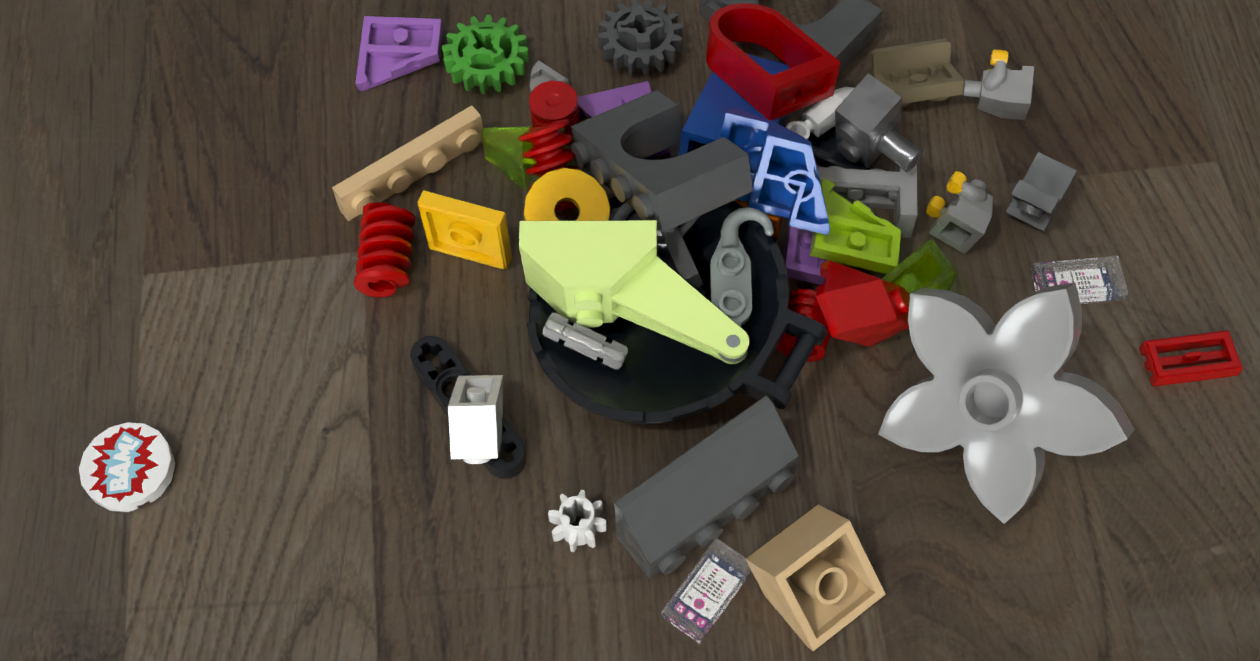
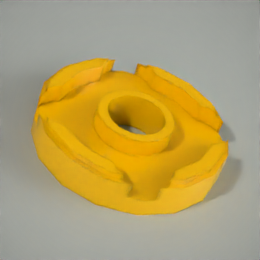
[524,168,610,221]

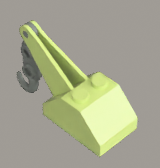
[519,207,774,364]

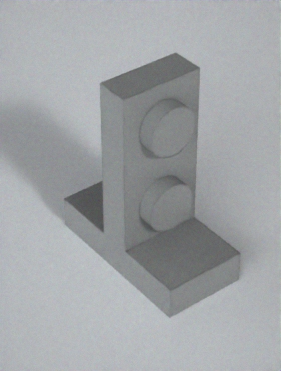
[817,145,918,238]

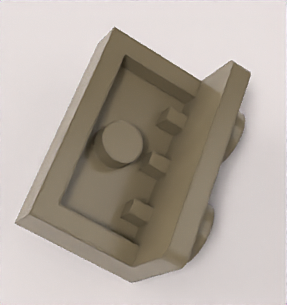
[871,38,964,107]

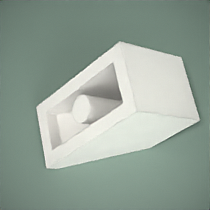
[448,375,503,464]

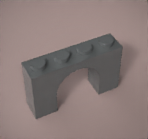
[699,0,883,75]
[570,90,753,233]

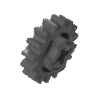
[598,0,683,76]

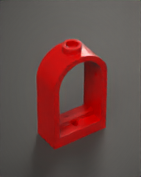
[706,3,841,121]

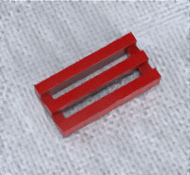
[1139,330,1243,387]

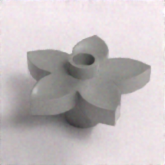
[878,282,1135,524]

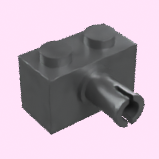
[835,73,924,173]

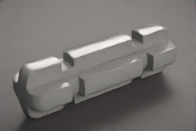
[542,313,628,370]

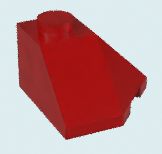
[816,260,910,347]

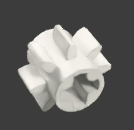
[548,490,607,552]

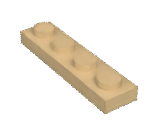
[332,105,485,221]

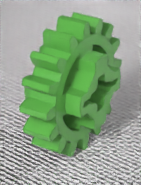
[442,15,529,94]

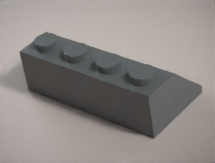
[614,395,799,579]

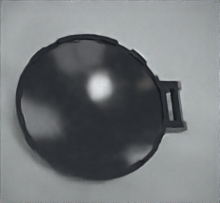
[527,196,828,424]

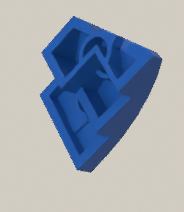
[719,107,830,235]

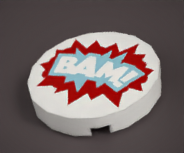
[79,422,175,512]

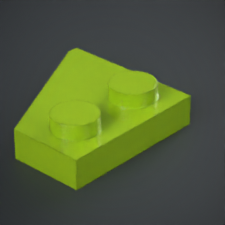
[809,178,901,275]

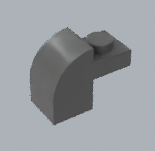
[1006,152,1078,231]

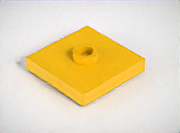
[417,190,512,270]

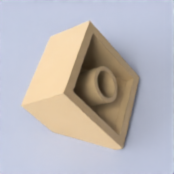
[745,504,886,651]

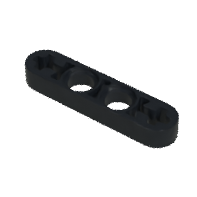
[410,336,526,479]

